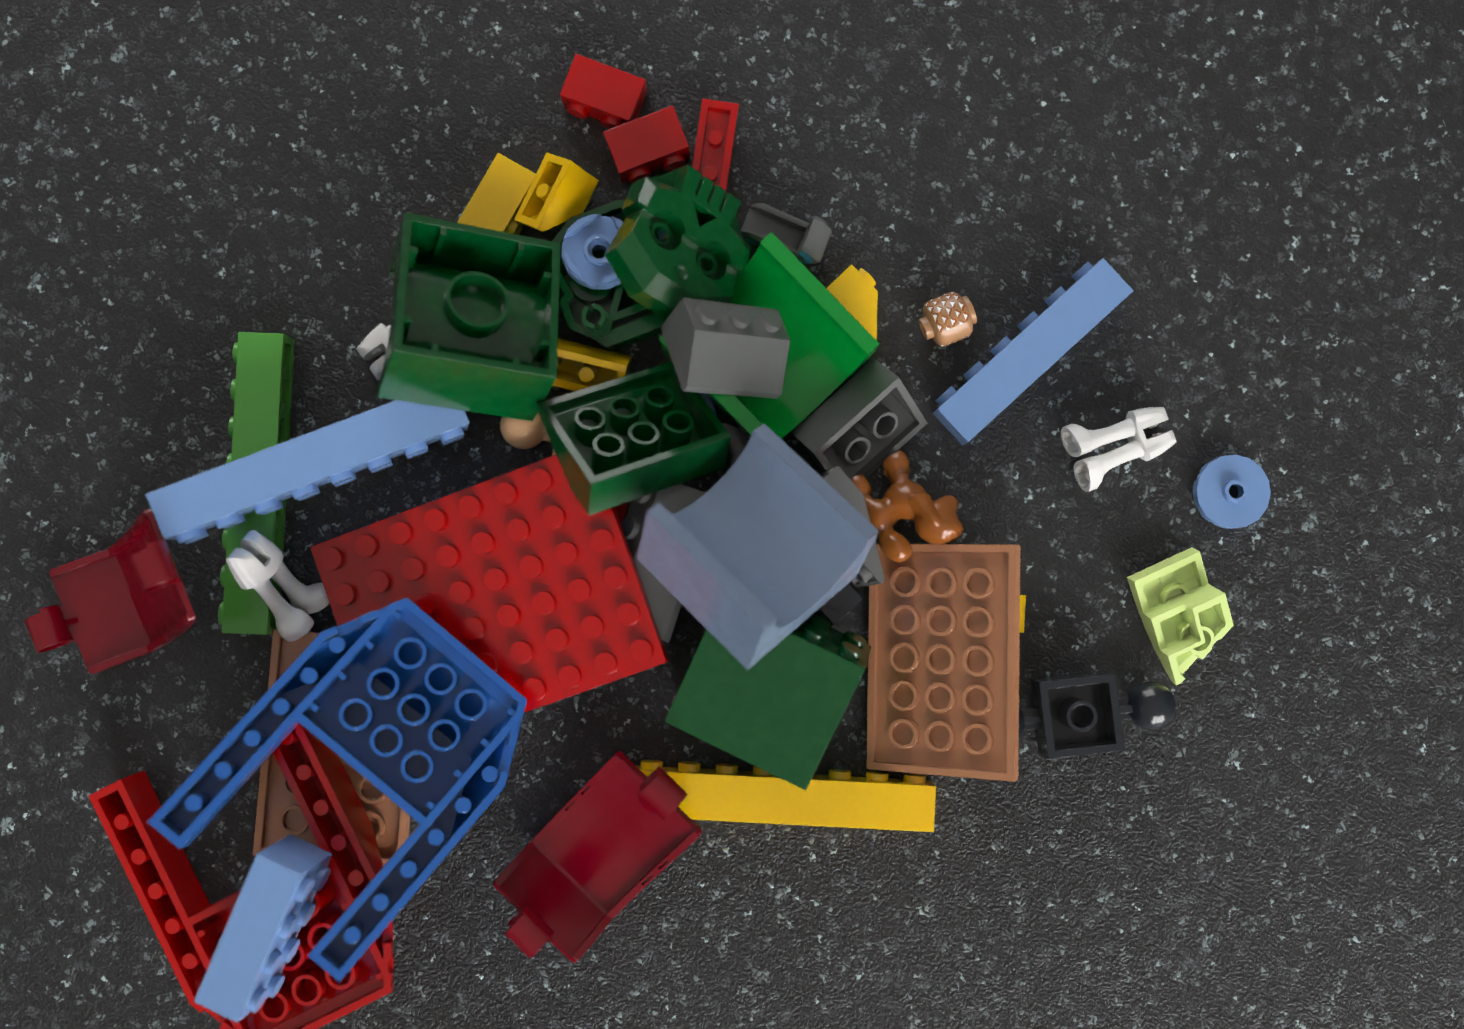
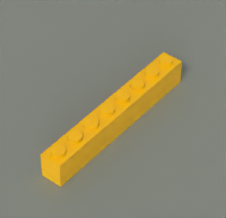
[635,760,936,832]

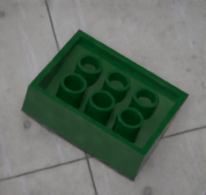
[537,362,731,516]

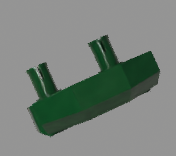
[604,165,751,319]
[552,200,666,352]

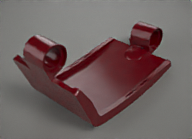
[25,508,196,674]
[493,751,702,963]

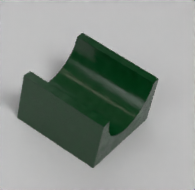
[378,212,560,421]

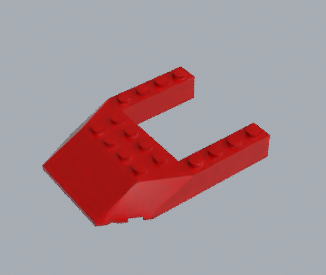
[88,723,394,1029]

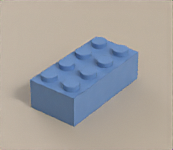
[194,834,332,1023]

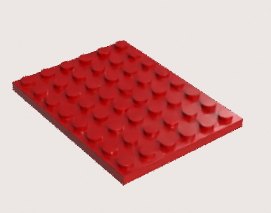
[310,455,669,713]

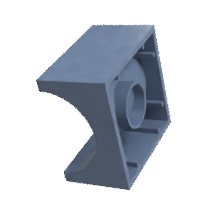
[637,424,879,670]

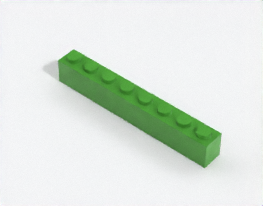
[218,332,295,635]

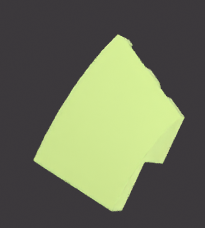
[1127,547,1234,685]

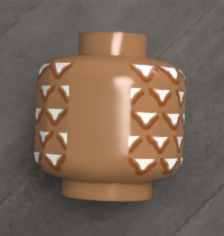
[918,292,977,347]

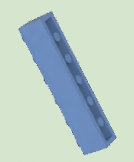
[932,258,1134,446]

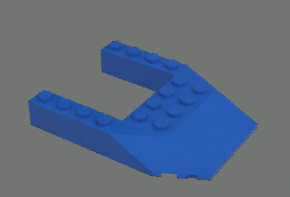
[148,597,527,982]

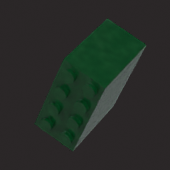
[665,614,871,790]

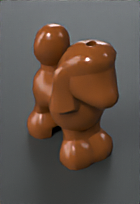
[850,451,964,562]

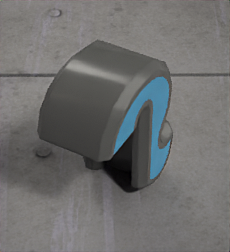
[740,203,832,266]

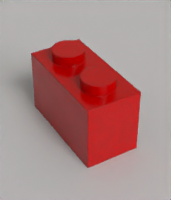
[560,54,648,129]
[603,105,690,183]

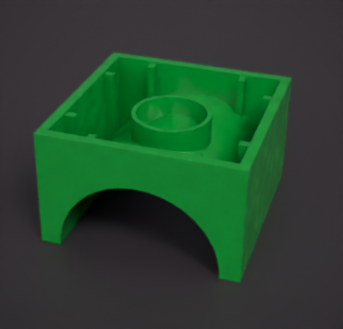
[658,232,879,441]

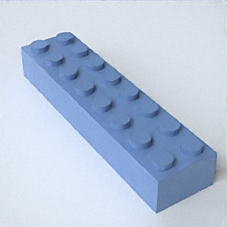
[145,400,469,544]

